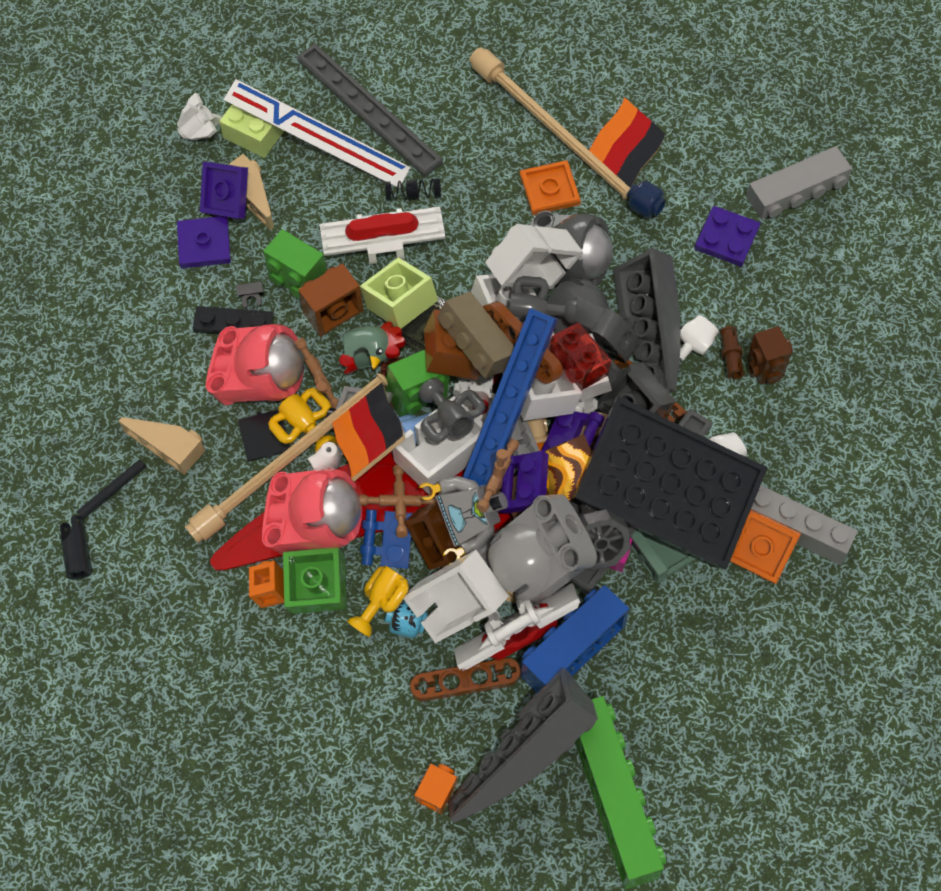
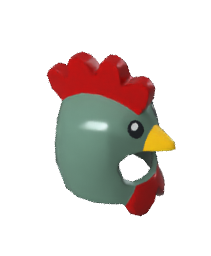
[339,321,406,375]

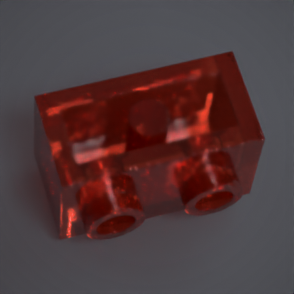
[549,322,612,391]

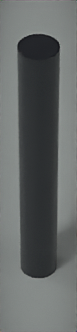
[76,459,146,520]

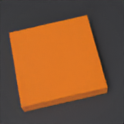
[519,160,581,216]
[730,509,801,584]

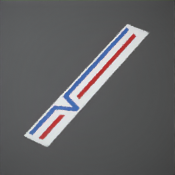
[223,79,410,188]

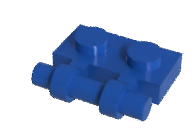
[360,509,414,569]

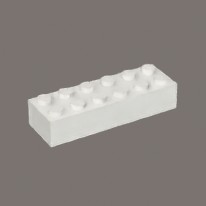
[471,274,582,421]

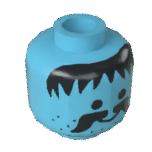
[384,599,428,638]

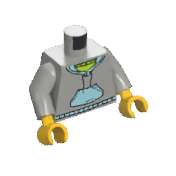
[419,476,508,565]

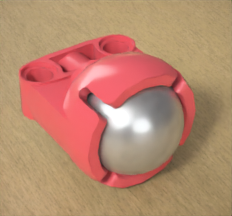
[206,324,304,405]
[262,468,362,555]

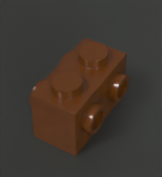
[747,326,793,384]
[404,502,459,570]

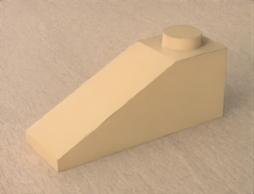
[229,154,274,231]
[119,417,205,475]

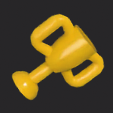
[268,387,338,453]
[347,565,409,637]

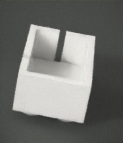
[485,224,583,289]
[392,396,484,495]
[404,550,509,643]

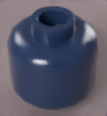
[627,181,666,219]

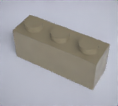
[437,292,515,379]

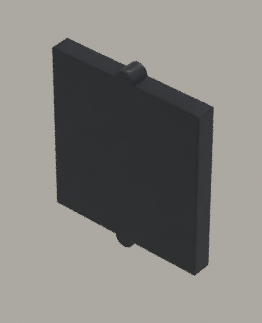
[238,410,290,462]

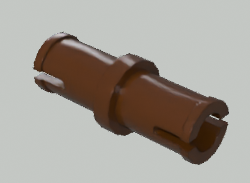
[720,326,744,380]

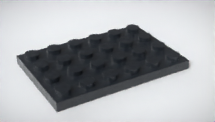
[572,396,768,570]

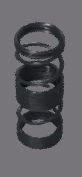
[385,178,441,201]

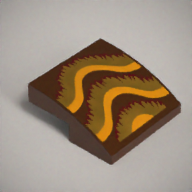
[544,434,592,502]

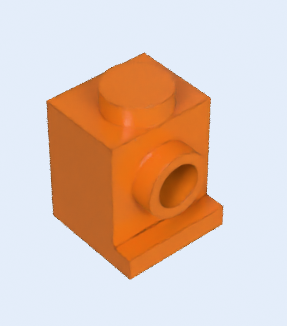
[249,561,284,608]

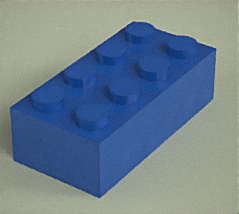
[521,585,629,693]

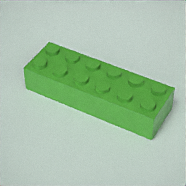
[575,696,666,890]

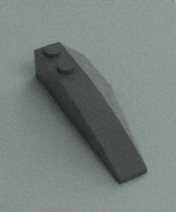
[613,248,680,393]
[448,668,598,823]

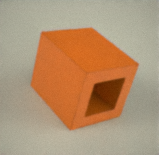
[414,764,458,814]

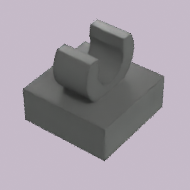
[236,282,264,307]

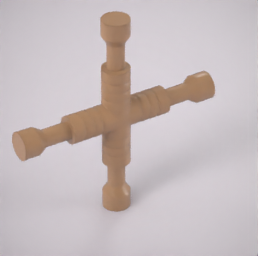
[294,338,339,409]
[476,439,519,512]
[359,465,437,538]

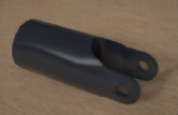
[60,515,91,580]

